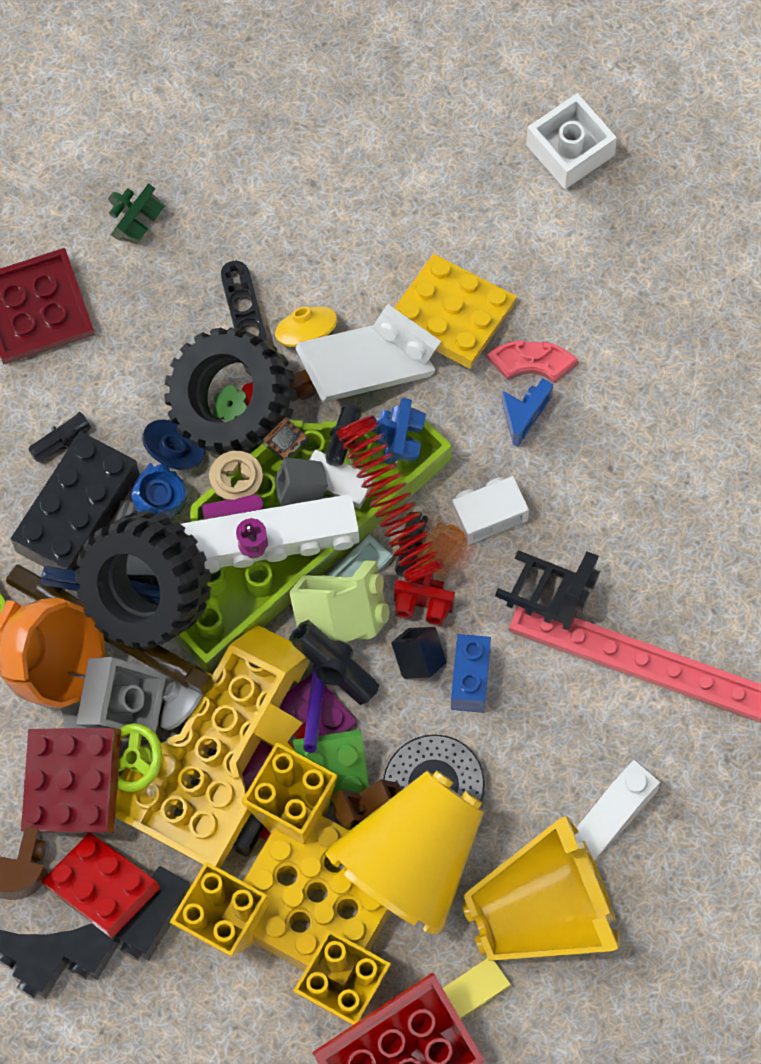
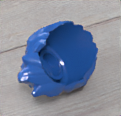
[131,463,187,523]

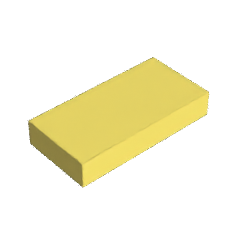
[443,958,511,1020]

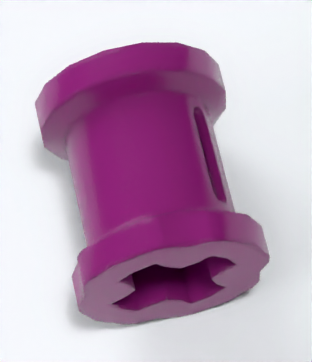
[236,518,268,559]

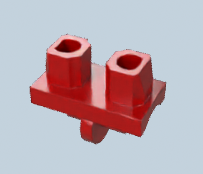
[394,573,455,626]

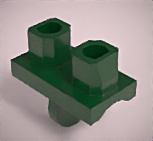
[108,183,165,244]

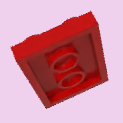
[41,833,160,938]

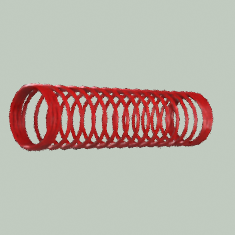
[336,415,445,584]

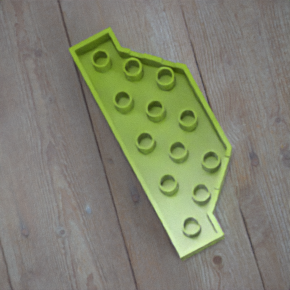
[173,406,452,674]

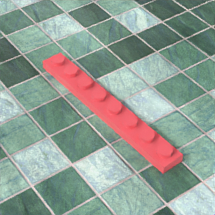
[509,606,761,723]

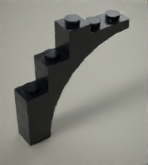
[0,866,191,999]

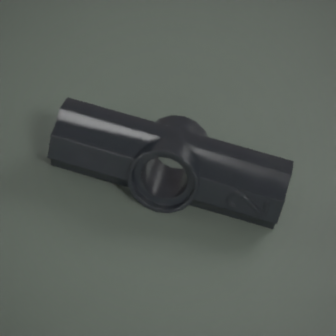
[289,620,380,705]

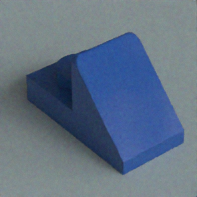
[502,378,554,447]

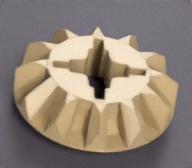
[209,451,263,500]

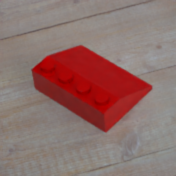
[312,973,485,1064]

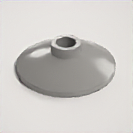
[159,682,203,730]

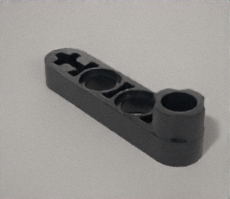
[221,260,267,376]

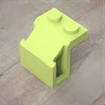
[289,561,390,643]

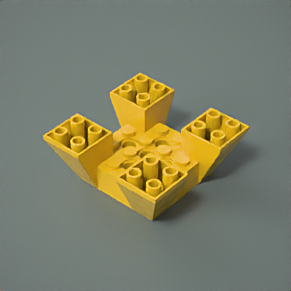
[170,743,391,1025]

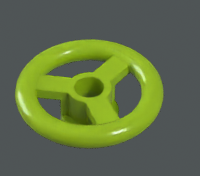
[117,723,162,792]

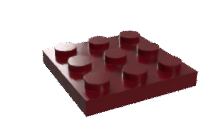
[0,248,95,365]
[21,728,121,833]

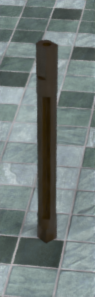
[6,564,214,697]

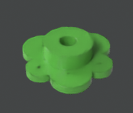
[213,385,247,422]

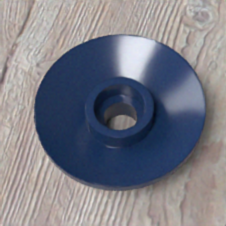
[142,419,205,470]

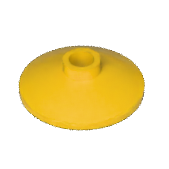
[275,306,338,347]

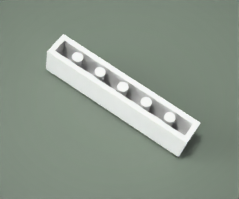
[181,494,360,573]

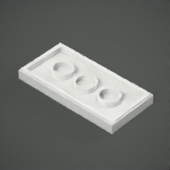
[295,325,435,403]

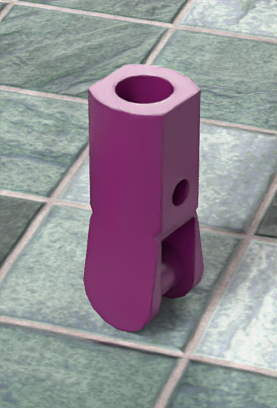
[202,495,264,520]

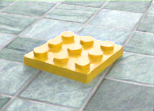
[394,253,517,369]

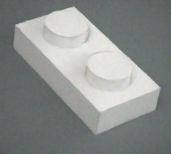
[372,304,441,365]

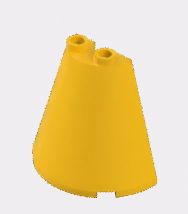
[325,770,484,935]
[462,816,620,961]

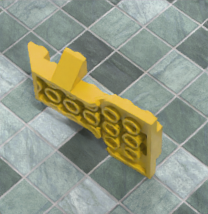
[115,625,310,869]

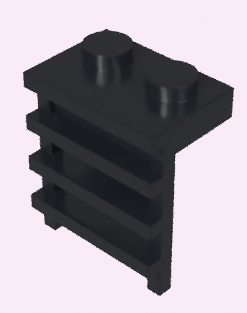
[495,550,601,631]

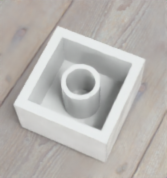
[526,93,617,190]

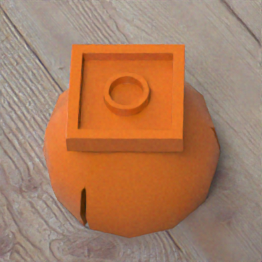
[0,598,106,708]

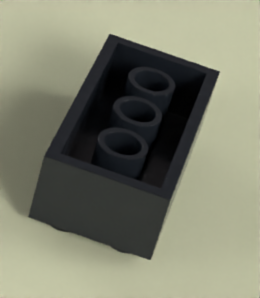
[10,431,140,571]

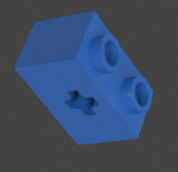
[451,634,491,713]

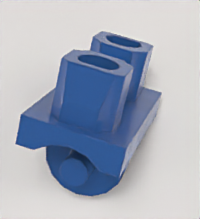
[371,397,426,465]

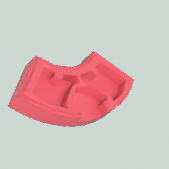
[487,340,578,383]

